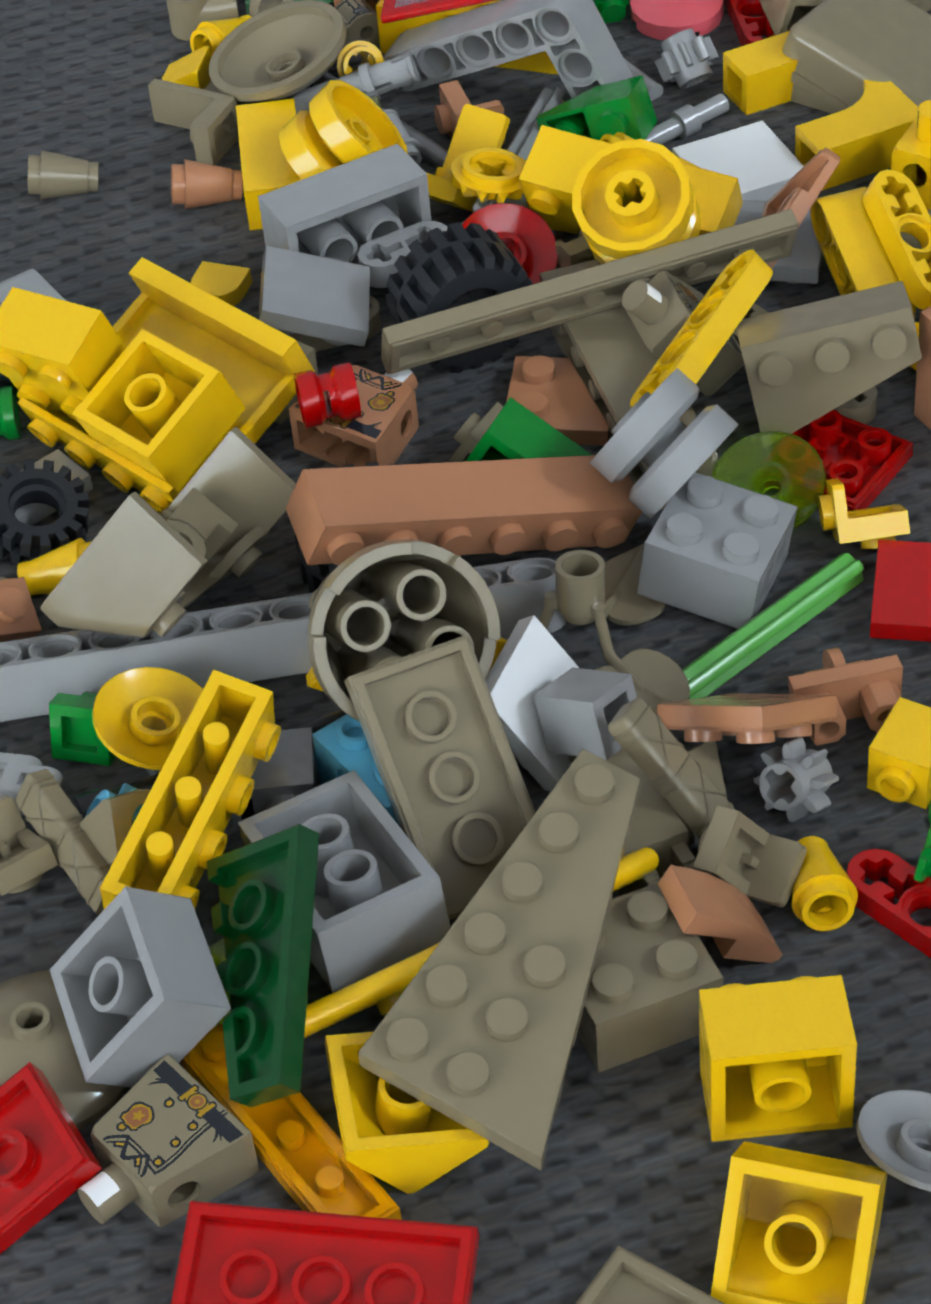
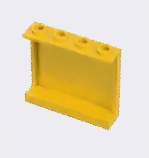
[18,257,315,513]

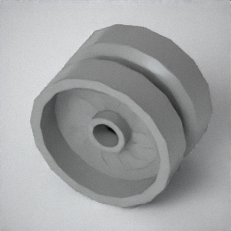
[590,368,739,519]

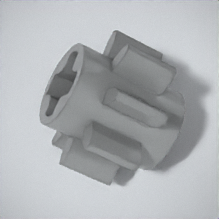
[654,29,719,90]
[753,737,839,822]

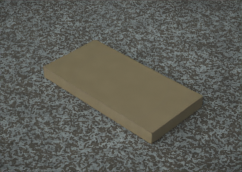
[344,634,536,920]

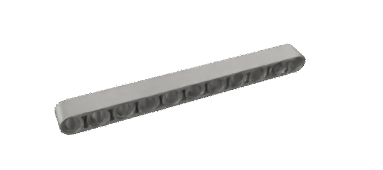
[0,558,566,722]

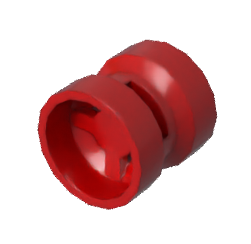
[294,362,362,429]

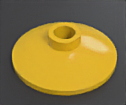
[92,667,203,770]

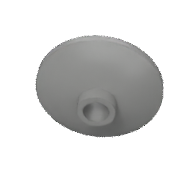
[856,1090,931,1192]

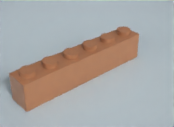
[285,455,642,565]

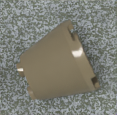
[308,539,501,722]

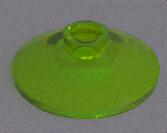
[711,431,826,529]

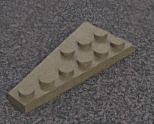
[358,749,641,1171]

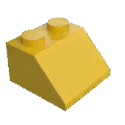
[710,1141,888,1304]

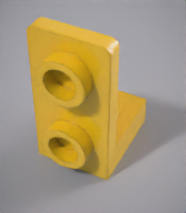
[427,104,510,213]

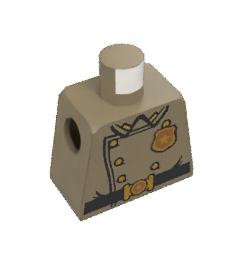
[622,270,744,396]
[77,1054,260,1227]

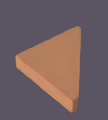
[761,147,840,269]

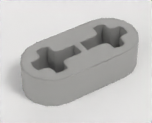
[357,221,448,288]

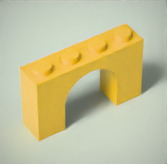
[723,31,918,191]

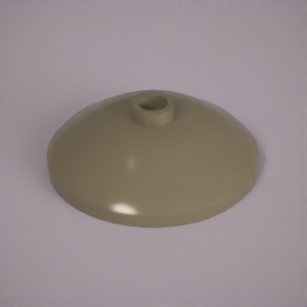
[209,0,346,103]
[0,970,128,1130]

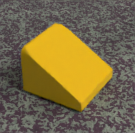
[161,46,212,89]

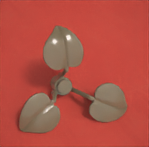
[539,544,690,713]

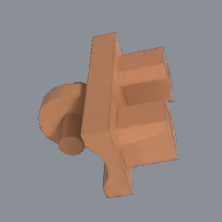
[788,647,903,746]

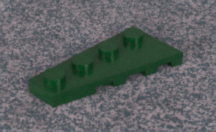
[206,824,319,1108]

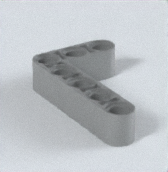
[383,0,633,98]

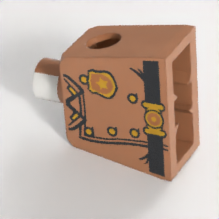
[289,365,419,467]

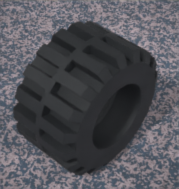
[386,222,533,373]

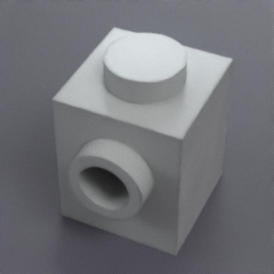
[533,667,637,760]

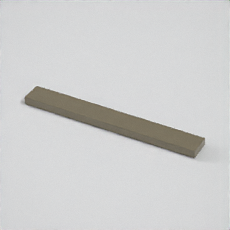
[381,209,799,374]

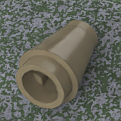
[28,150,99,200]

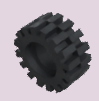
[0,459,89,566]

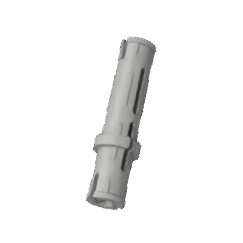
[275,51,420,114]

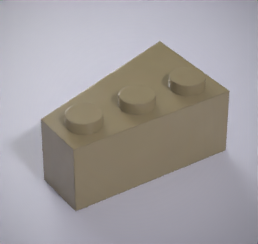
[736,281,922,449]

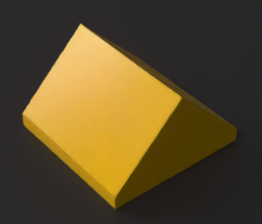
[324,1032,489,1194]

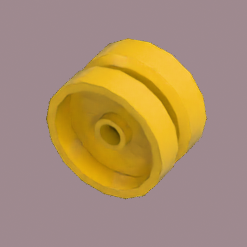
[279,80,408,180]
[572,139,700,264]

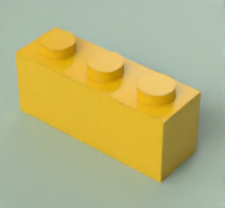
[236,98,301,231]

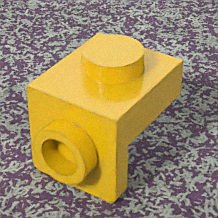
[818,478,911,549]

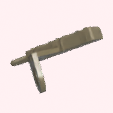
[608,698,735,840]
[15,769,151,915]

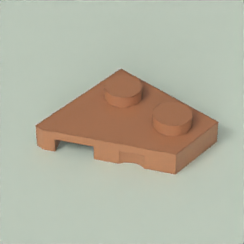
[506,355,609,446]

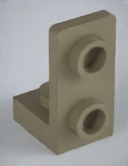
[148,79,239,165]

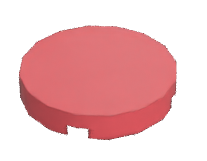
[630,0,724,40]

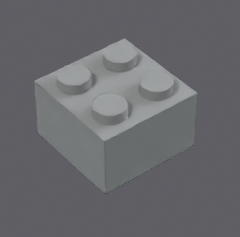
[637,472,798,629]
[50,886,231,1088]

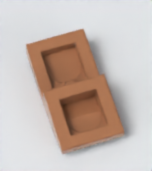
[658,865,783,963]

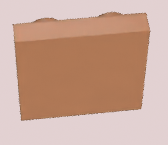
[657,693,837,744]

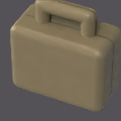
[782,0,931,114]

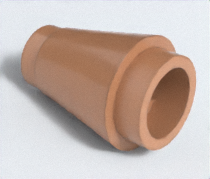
[171,159,243,210]

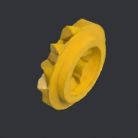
[451,147,526,203]

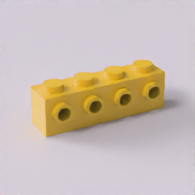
[100,669,281,909]

